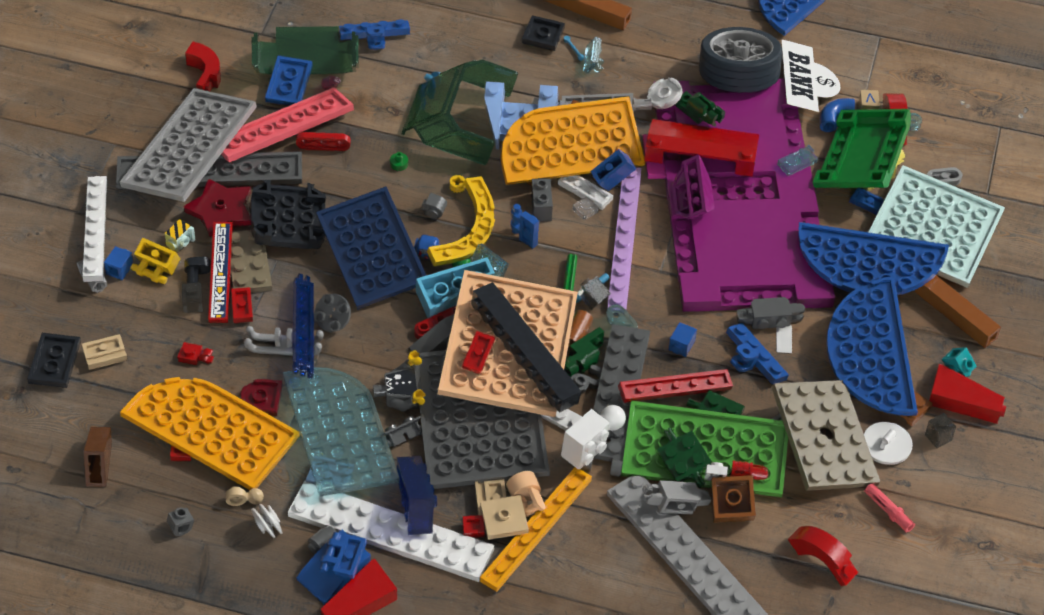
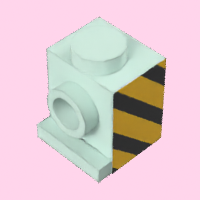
[165,219,195,252]

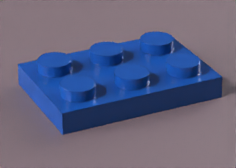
[265,56,313,106]

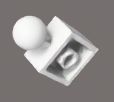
[561,405,626,470]

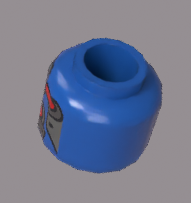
[414,235,440,261]

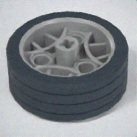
[699,27,782,93]

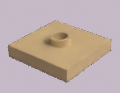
[480,495,529,540]

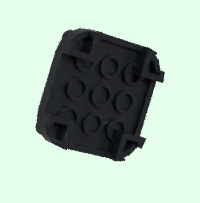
[250,180,326,249]

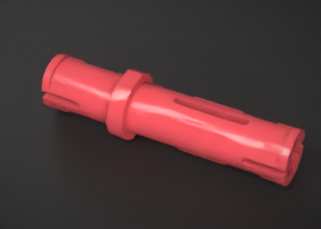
[864,483,915,533]

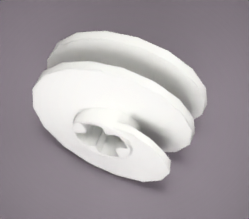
[251,504,283,538]

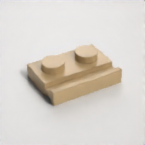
[82,334,127,370]
[475,479,506,515]

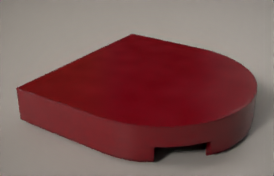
[240,379,283,416]

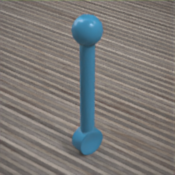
[564,36,584,61]

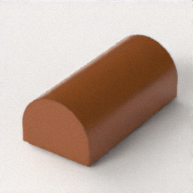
[568,310,593,347]

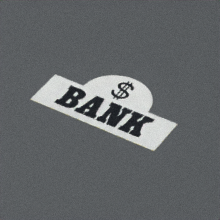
[782,40,840,112]

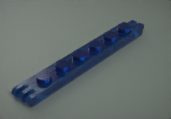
[292,273,314,379]

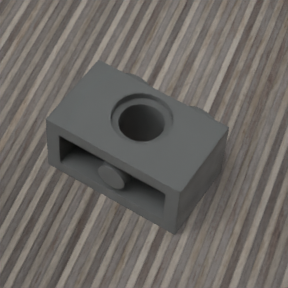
[531,179,553,221]

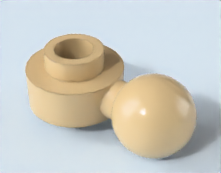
[225,487,264,506]

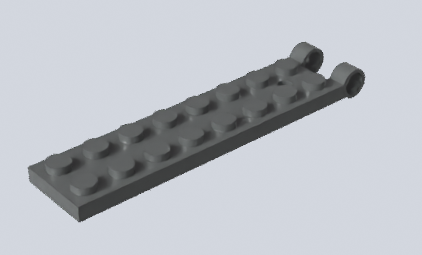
[581,324,650,477]

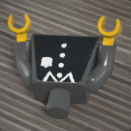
[373,350,426,412]

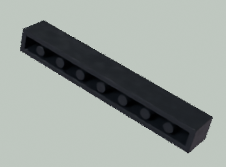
[471,282,582,413]

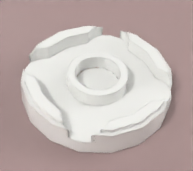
[647,78,683,109]

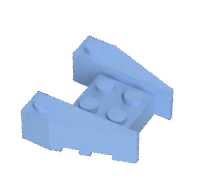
[484,82,558,149]

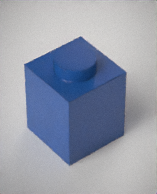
[104,246,133,280]
[668,322,697,357]

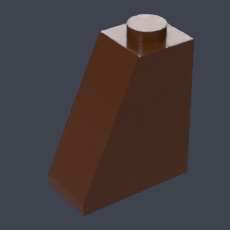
[84,427,112,487]

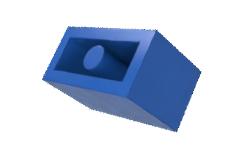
[590,149,636,191]

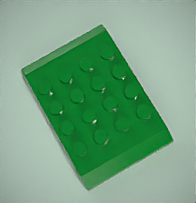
[812,109,911,188]

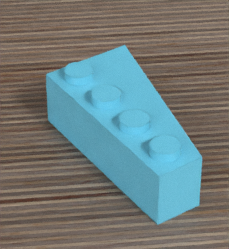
[415,257,495,318]

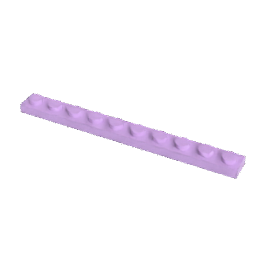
[607,168,642,314]

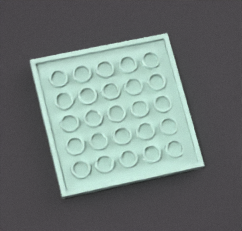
[869,165,1005,288]

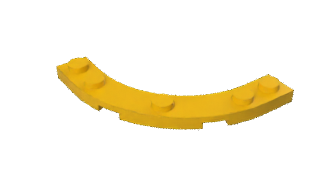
[427,176,495,266]

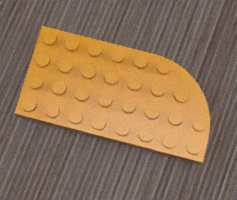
[501,96,646,185]
[120,377,300,490]

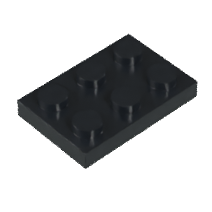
[27,332,81,388]

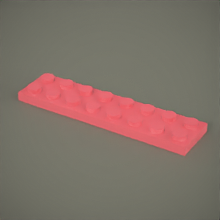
[221,87,354,162]

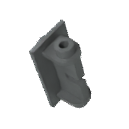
[381,416,422,447]

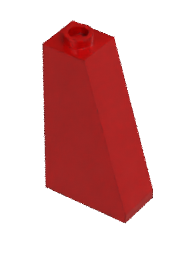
[929,364,1006,424]
[321,558,397,615]

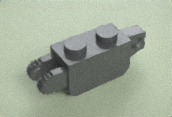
[736,297,805,329]

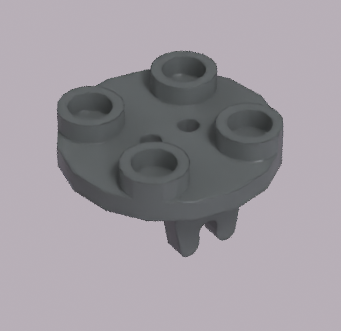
[313,294,351,332]

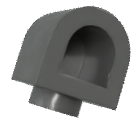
[421,193,447,219]
[167,508,194,536]

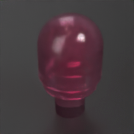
[321,75,341,90]

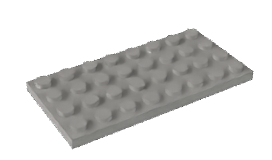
[120,88,257,202]

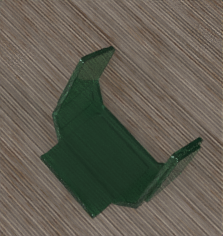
[251,26,359,75]
[401,59,518,165]

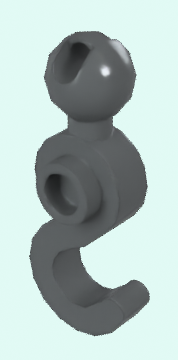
[571,365,602,394]

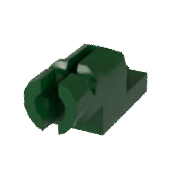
[674,91,725,127]
[564,327,605,378]

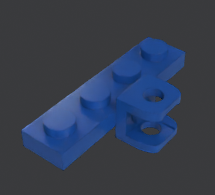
[339,19,410,50]
[726,323,789,385]

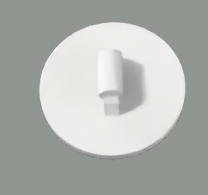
[864,422,913,465]

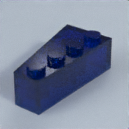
[396,456,437,535]

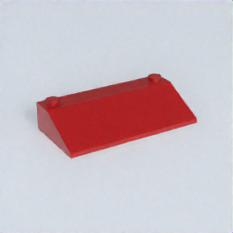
[644,119,759,177]

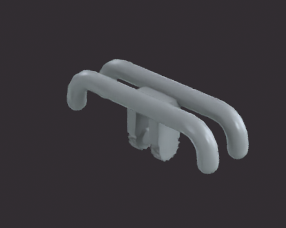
[244,326,324,357]

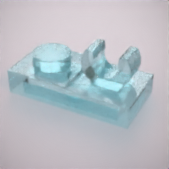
[583,37,604,73]
[777,145,818,176]
[471,243,509,277]

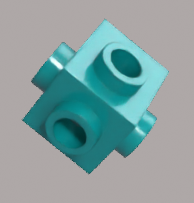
[942,347,977,377]

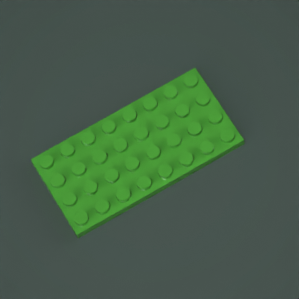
[621,401,788,498]

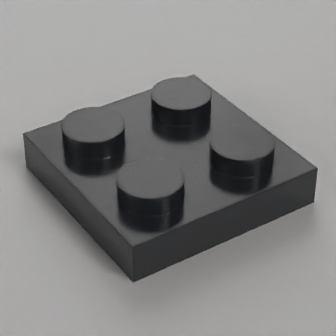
[522,15,565,51]

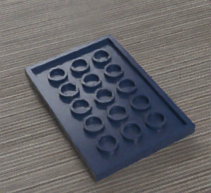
[316,186,426,310]

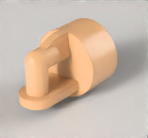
[506,471,546,517]

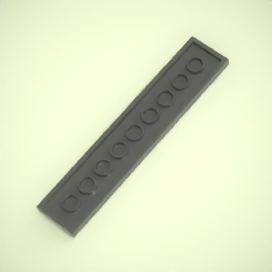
[116,152,302,189]

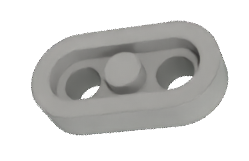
[927,167,963,186]

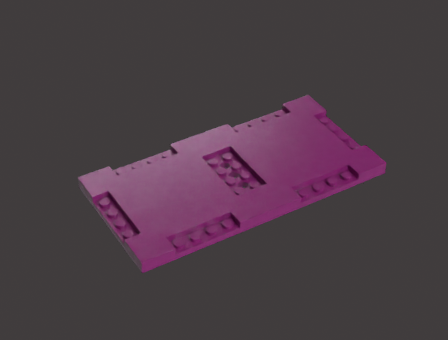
[654,79,835,312]

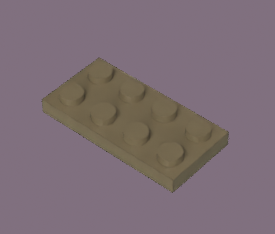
[231,230,272,293]

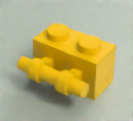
[130,237,180,285]

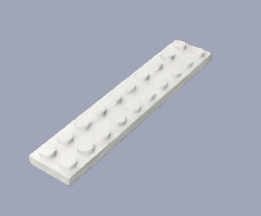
[288,481,494,582]

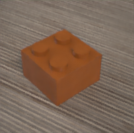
[710,476,756,523]

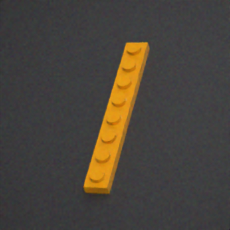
[480,467,592,592]

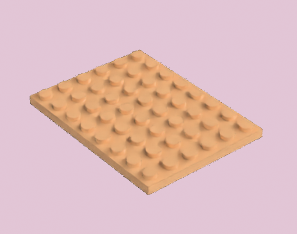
[437,270,578,417]

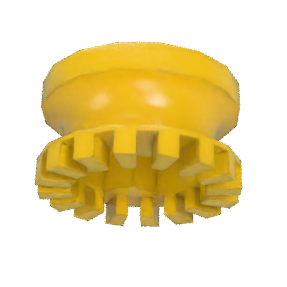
[450,175,466,193]

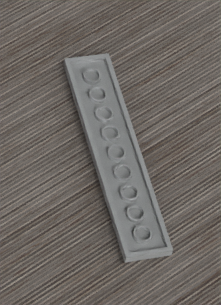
[607,475,768,615]

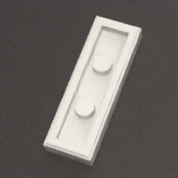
[558,175,613,210]

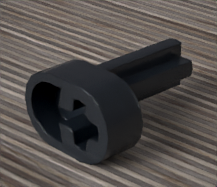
[184,257,211,297]

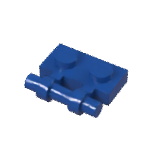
[510,204,539,249]
[320,532,367,579]

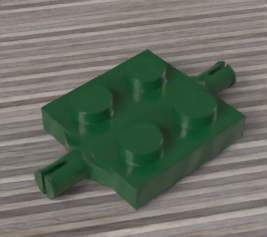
[686,390,745,415]
[657,428,712,488]

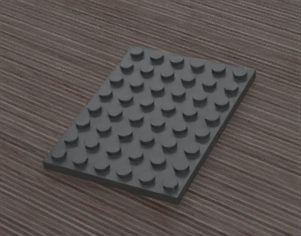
[415,350,550,490]

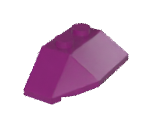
[672,155,715,219]

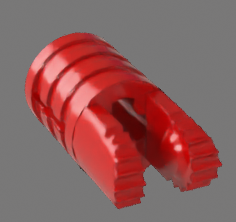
[731,460,768,480]

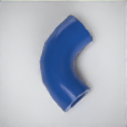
[819,98,855,132]

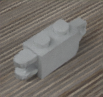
[642,480,712,514]

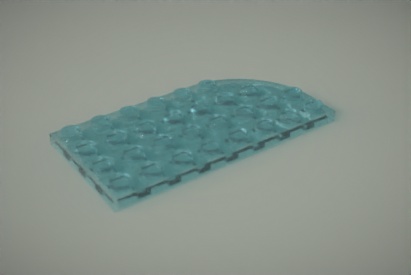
[283,367,399,497]

